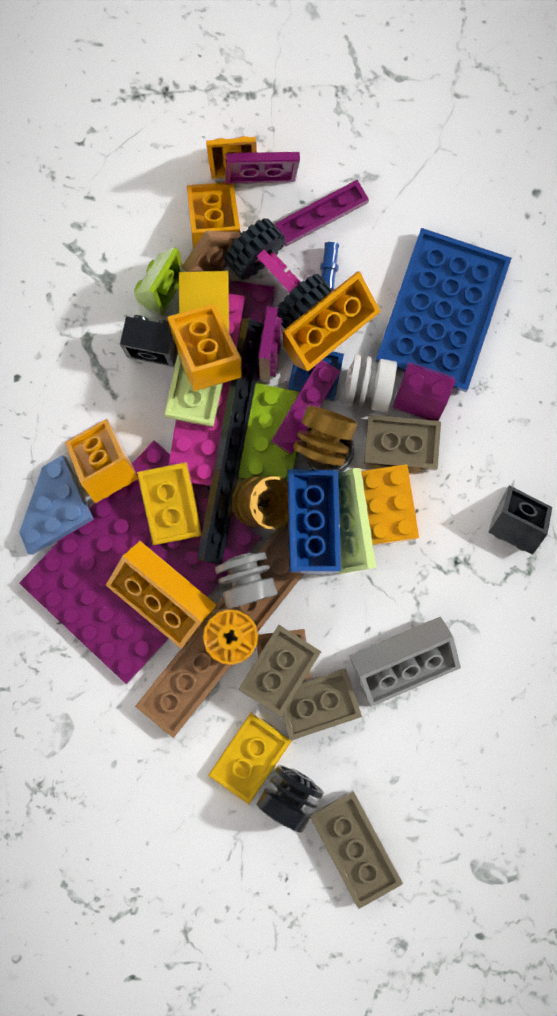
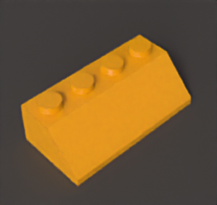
[282,271,381,371]
[106,541,217,649]

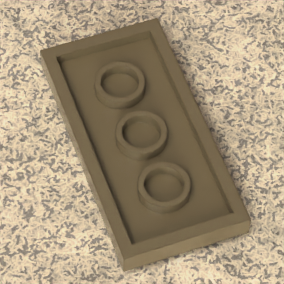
[310,790,403,909]

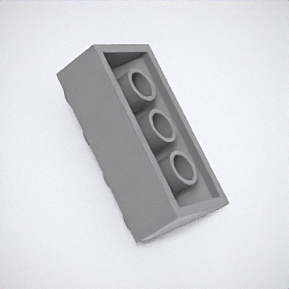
[350,616,461,707]

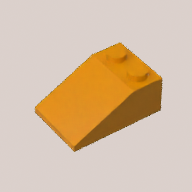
[206,136,257,179]
[186,182,240,249]
[167,304,241,391]
[65,419,138,503]

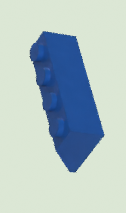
[288,469,341,574]

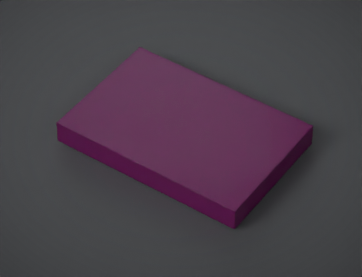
[225,152,300,184]

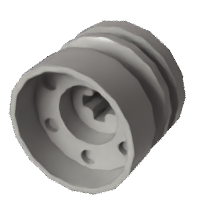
[215,553,277,609]

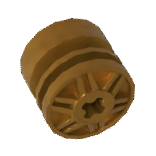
[293,405,358,465]
[232,476,289,529]

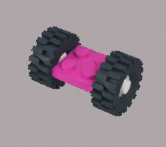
[224,218,333,329]

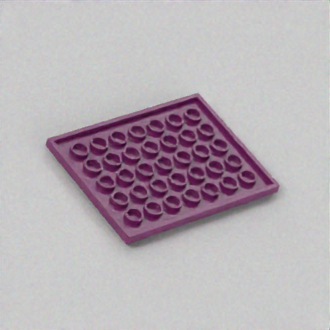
[19,440,261,684]

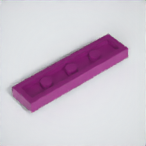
[275,179,369,247]
[270,360,341,455]

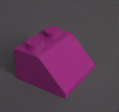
[392,362,456,421]

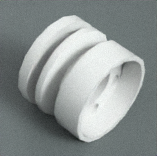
[345,354,397,412]

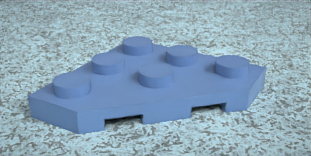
[19,455,94,555]

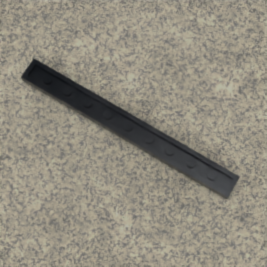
[197,318,264,565]

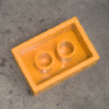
[361,464,419,546]

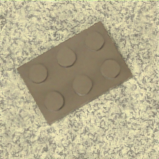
[364,415,441,471]
[238,625,322,717]
[282,668,362,741]

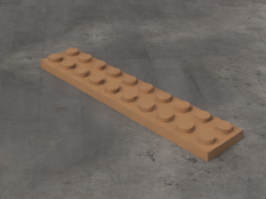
[135,523,304,738]

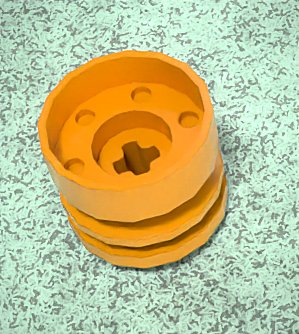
[203,610,259,665]

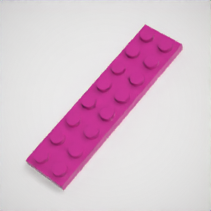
[168,294,245,487]

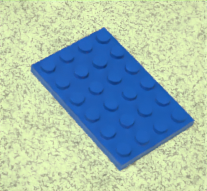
[375,228,512,393]

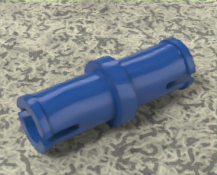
[320,242,339,290]

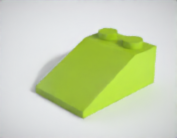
[134,247,185,316]

